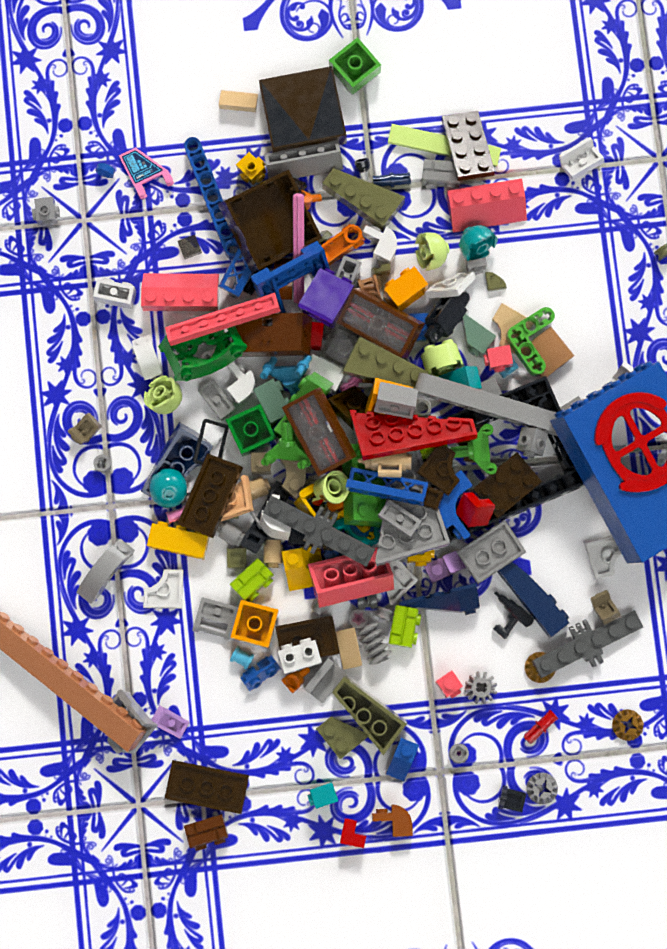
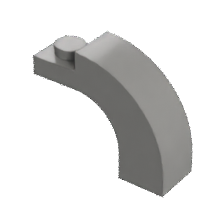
[76,539,135,604]

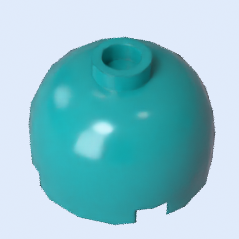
[459,225,498,261]
[149,469,187,508]

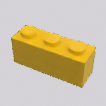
[147,521,210,560]

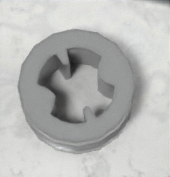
[93,455,111,473]
[375,606,394,621]

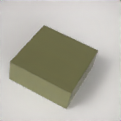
[227,548,247,568]

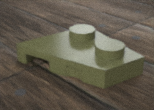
[316,717,368,759]

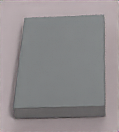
[456,520,526,584]

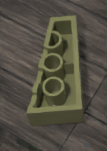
[322,168,405,232]
[340,337,428,389]
[332,675,408,756]

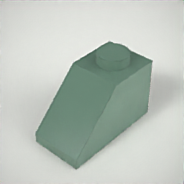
[462,314,496,358]

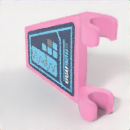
[119,148,174,200]

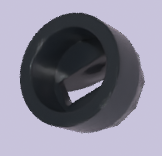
[354,158,370,173]

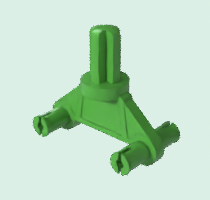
[261,421,312,470]
[450,424,497,475]

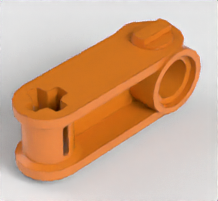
[321,224,365,266]

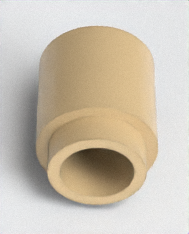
[249,476,271,500]
[263,540,283,568]

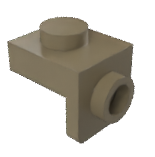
[68,413,102,445]
[590,590,621,625]

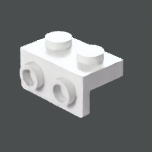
[559,137,605,181]

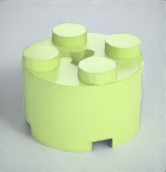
[421,339,464,377]

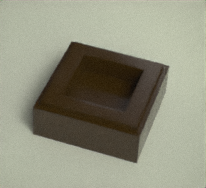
[424,487,444,511]

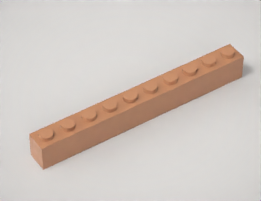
[0,612,148,752]

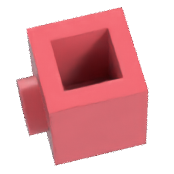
[483,345,513,373]
[435,670,463,698]

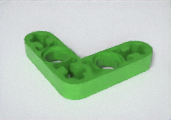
[506,307,555,376]

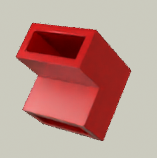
[310,322,324,351]
[456,492,495,527]
[340,818,366,848]

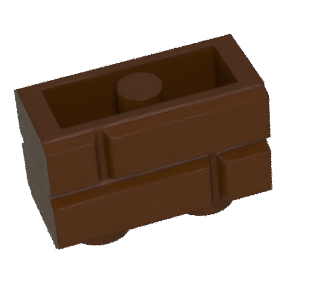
[184,814,229,851]

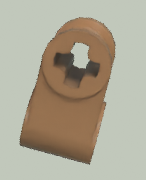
[357,274,382,300]

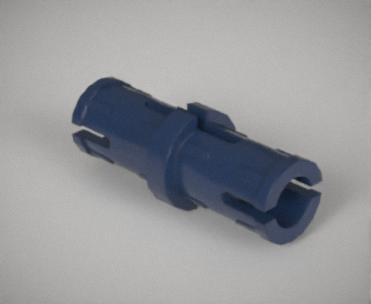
[373,172,411,187]

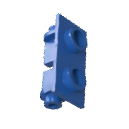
[240,655,281,691]

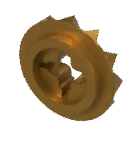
[525,652,555,683]
[612,709,644,741]

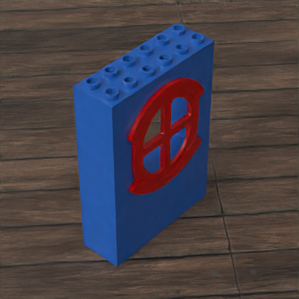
[550,361,667,564]

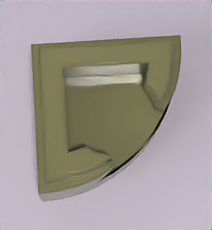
[313,230,332,245]
[371,263,391,276]
[485,272,507,292]

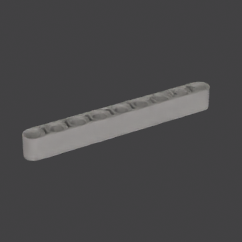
[415,373,558,436]

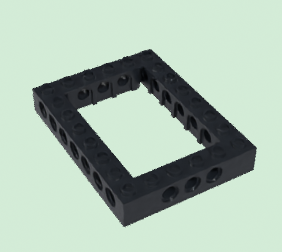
[423,376,585,542]

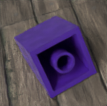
[298,268,354,329]

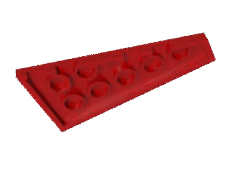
[350,410,478,460]

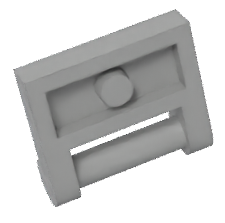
[192,597,239,641]

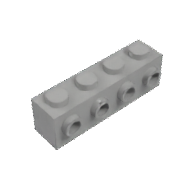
[264,140,343,179]

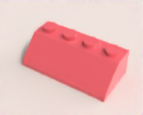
[446,178,527,233]
[141,273,219,312]
[308,547,394,608]

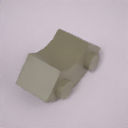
[280,459,306,501]

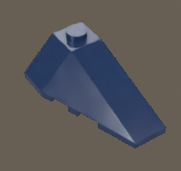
[141,422,213,498]
[398,583,480,615]

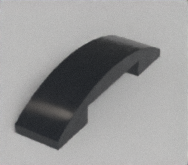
[239,480,290,554]

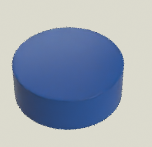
[95,163,115,178]

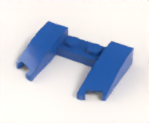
[250,241,330,313]

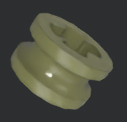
[654,243,667,261]

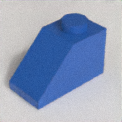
[386,738,419,782]

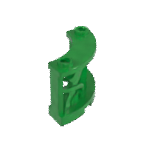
[158,326,248,382]

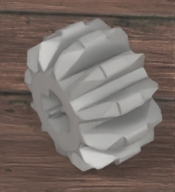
[464,671,497,704]

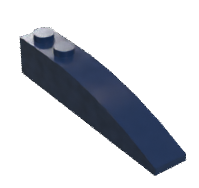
[497,562,570,638]

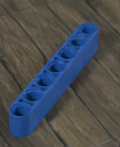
[184,137,241,260]

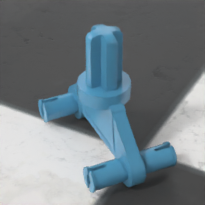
[260,355,312,397]

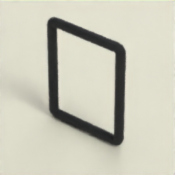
[193,419,229,465]

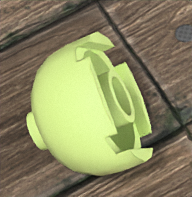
[415,232,449,271]
[144,376,183,414]

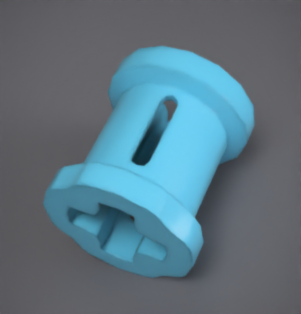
[230,646,255,670]

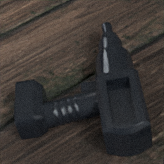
[493,591,534,639]

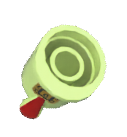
[312,471,349,506]

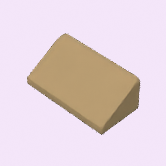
[219,90,258,112]
[336,627,362,670]

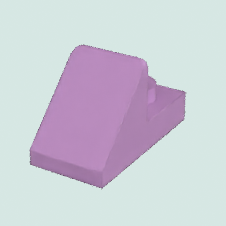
[424,550,466,584]
[151,705,190,739]

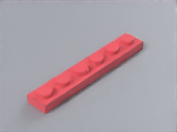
[165,293,281,346]

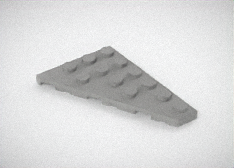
[375,450,450,566]

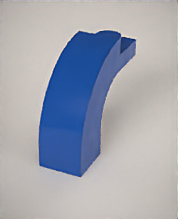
[439,470,473,542]

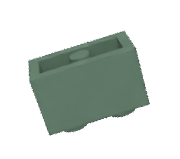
[253,378,289,423]

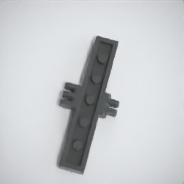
[262,495,376,567]
[532,610,643,678]

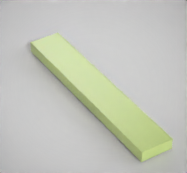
[388,124,501,167]

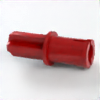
[523,710,558,744]

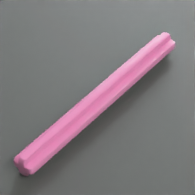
[293,193,304,303]

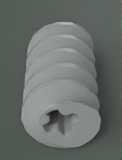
[358,622,391,665]

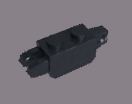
[424,292,470,344]

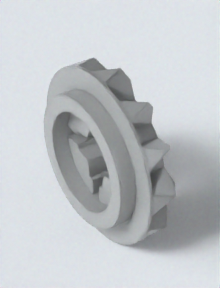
[527,773,558,804]

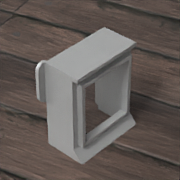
[107,689,158,754]

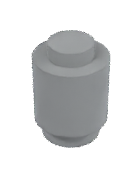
[217,521,245,547]

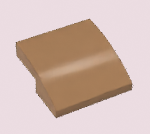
[521,326,575,378]

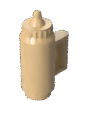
[358,452,412,478]

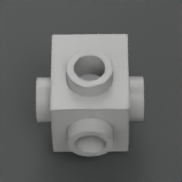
[32,197,60,228]
[516,427,548,458]

